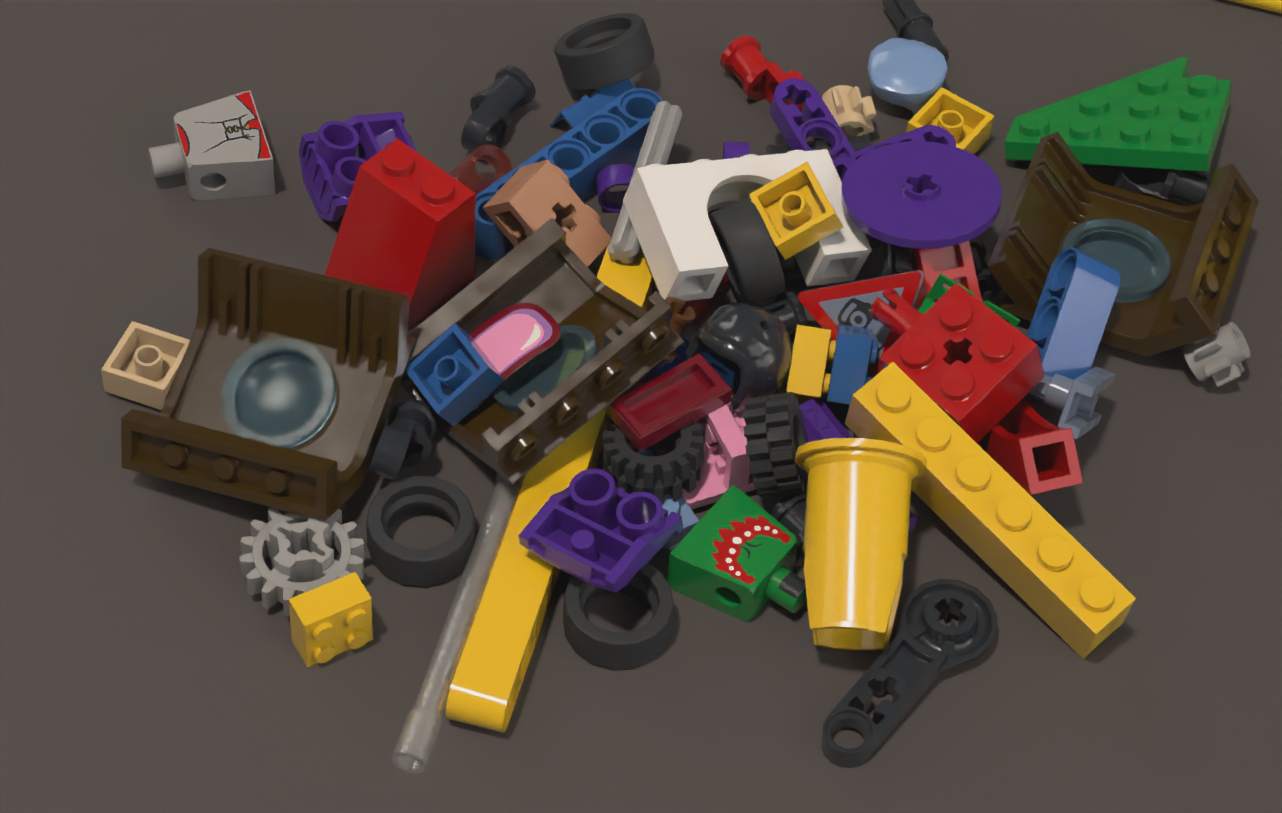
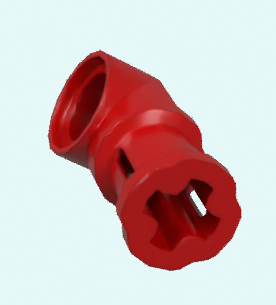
[720,35,805,112]

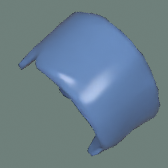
[867,38,948,116]

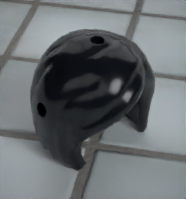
[684,303,793,413]

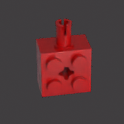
[870,283,1045,443]

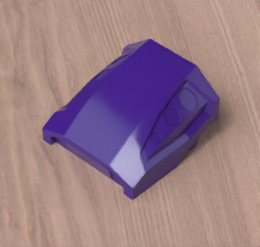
[299,112,416,221]
[518,469,684,593]

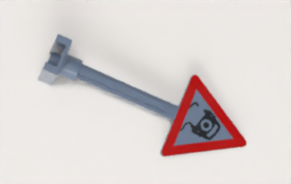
[798,270,1116,439]

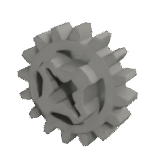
[239,507,365,617]

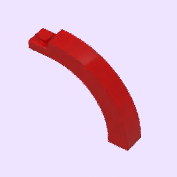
[911,241,1083,495]

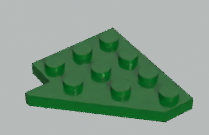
[1004,57,1232,171]

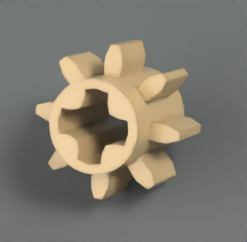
[822,85,877,137]

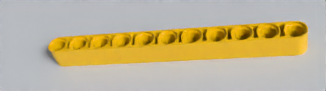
[445,245,657,733]

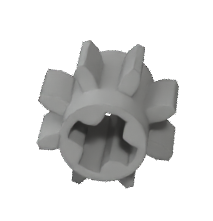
[1183,322,1251,387]

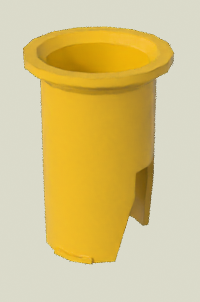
[794,438,927,651]

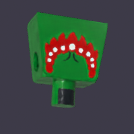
[667,485,807,621]

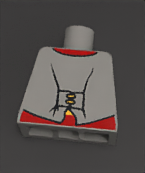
[148,90,275,201]

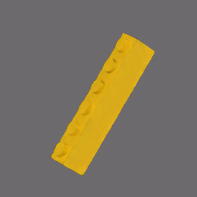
[845,362,1136,659]

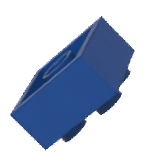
[405,323,505,426]
[827,324,878,404]

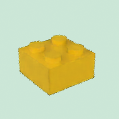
[906,87,994,155]
[749,162,844,260]
[786,325,836,404]
[289,572,373,667]

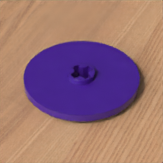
[841,141,1002,249]

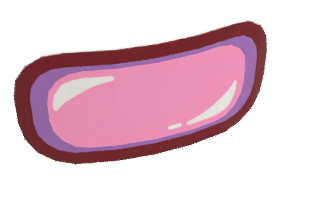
[469,303,560,411]

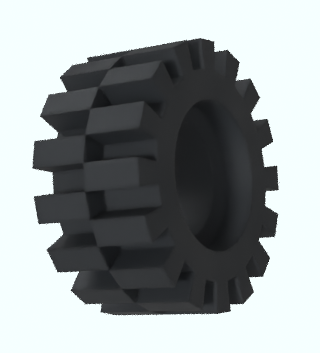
[743,392,808,499]
[603,419,704,504]

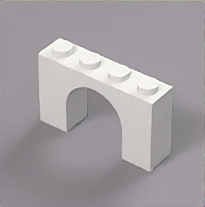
[623,149,872,301]

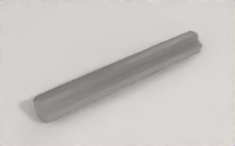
[608,101,683,264]

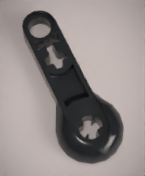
[821,579,997,768]

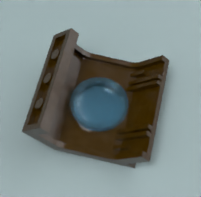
[987,131,1259,357]
[400,218,685,484]
[121,248,416,521]

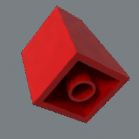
[325,138,476,331]

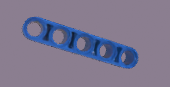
[475,88,663,260]

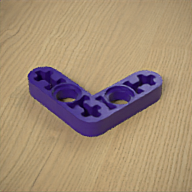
[770,78,956,182]

